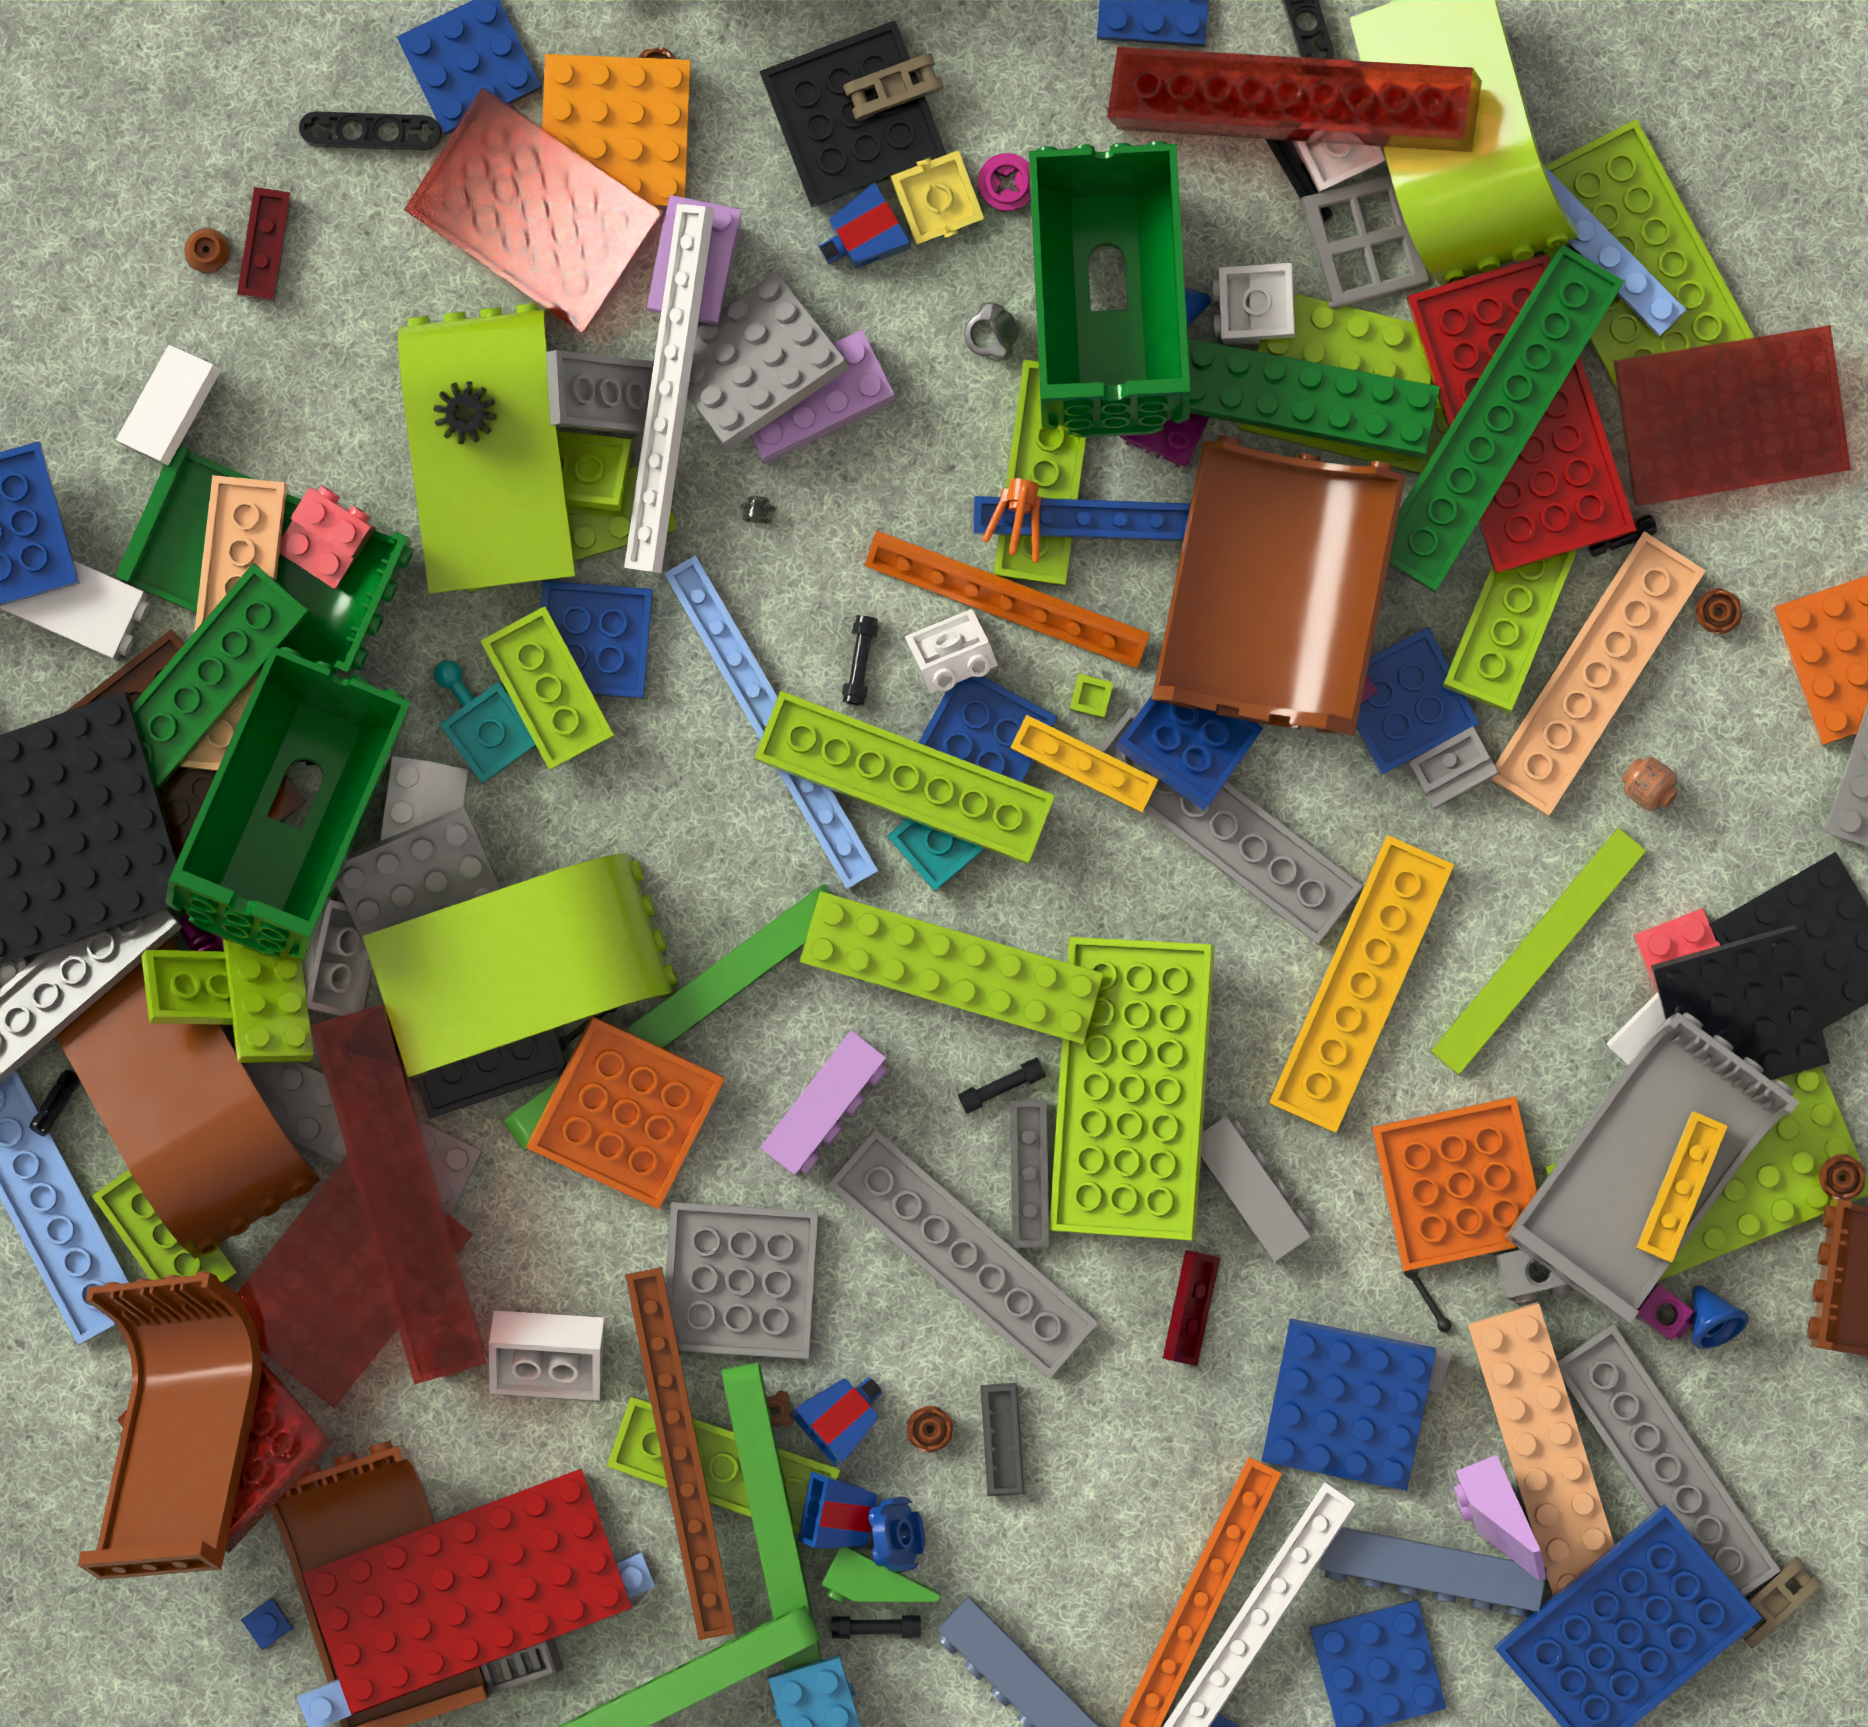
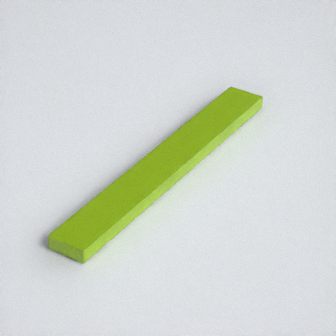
[1430,827,1646,1075]

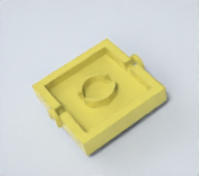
[890,150,984,245]

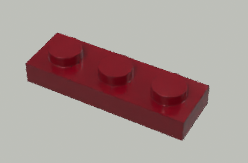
[237,187,292,302]
[1162,1250,1220,1366]

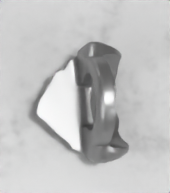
[964,302,1018,362]

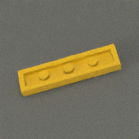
[1010,715,1159,813]
[1636,1111,1728,1263]

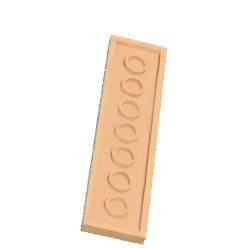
[180,475,287,771]
[1490,531,1706,817]
[1467,1302,1615,1597]

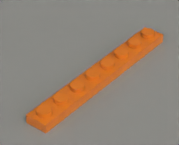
[864,531,1151,668]
[1119,1457,1282,1727]

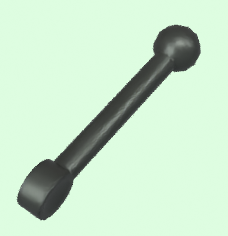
[558,1008,618,1051]
[1404,1269,1452,1332]

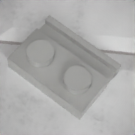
[1409,726,1500,809]

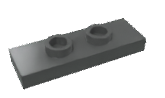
[980,1383,1025,1497]

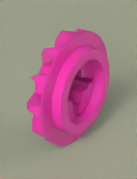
[978,153,1031,212]

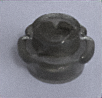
[740,496,776,524]

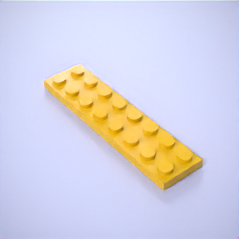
[1268,835,1455,1133]

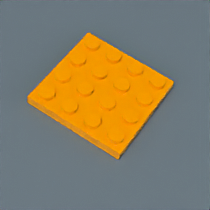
[540,54,691,206]

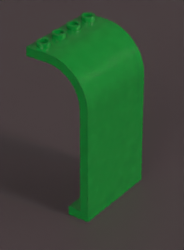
[115,445,414,677]

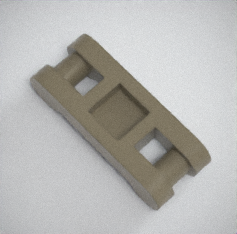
[843,53,944,121]
[1743,1556,1822,1648]

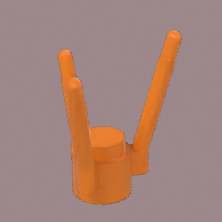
[983,478,1042,563]

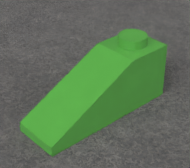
[821,1547,941,1604]

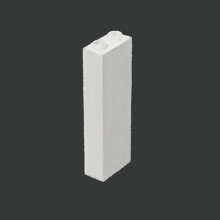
[0,561,150,662]

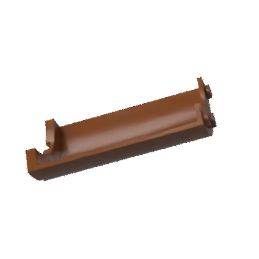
[1151,436,1406,736]

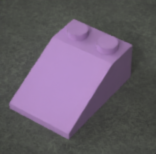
[646,195,741,325]
[1453,1455,1546,1581]

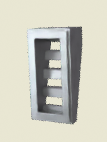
[480,1639,564,1695]

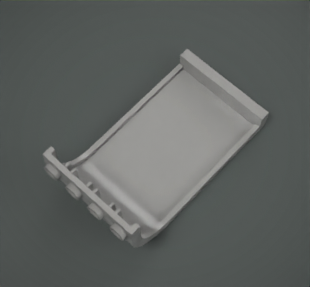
[1505,1012,1799,1326]

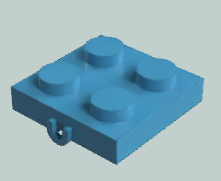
[768,1655,861,1727]

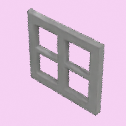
[1301,175,1431,309]

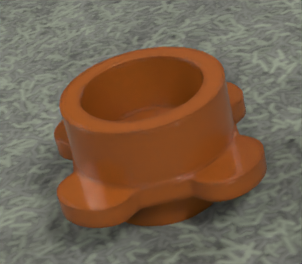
[767,1390,794,1427]

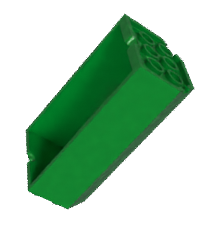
[1029,141,1191,438]
[165,646,411,959]

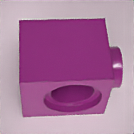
[1636,1284,1694,1341]

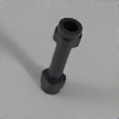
[842,615,878,706]
[957,1057,1046,1114]
[831,1615,921,1639]

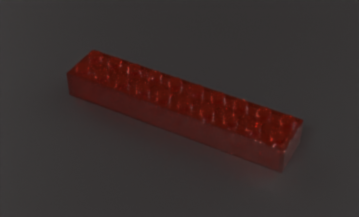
[1107,47,1482,152]
[310,1004,489,1384]

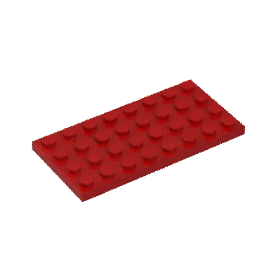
[1407,254,1636,575]
[302,1469,633,1715]

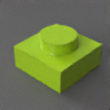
[1069,673,1114,719]

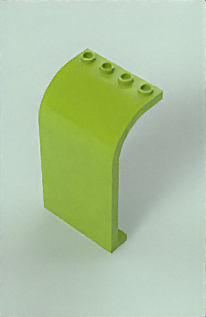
[1350,0,1578,286]
[398,303,577,594]
[362,854,679,1077]

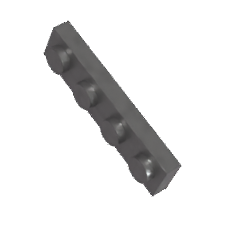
[1010,1100,1049,1248]

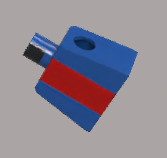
[818,183,910,269]
[789,1377,882,1467]
[797,1471,877,1549]

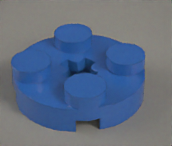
[869,1496,925,1572]

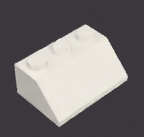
[380,756,469,841]
[302,900,372,1020]
[489,1311,604,1401]

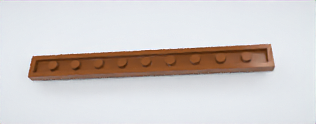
[625,1267,736,1640]

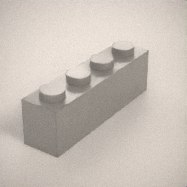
[1201,1116,1312,1262]

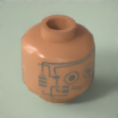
[1622,757,1679,811]

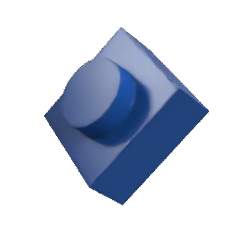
[241,1598,294,1650]

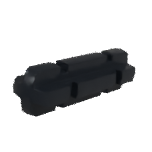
[1587,515,1657,557]
[29,1069,80,1137]

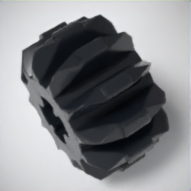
[433,381,497,444]

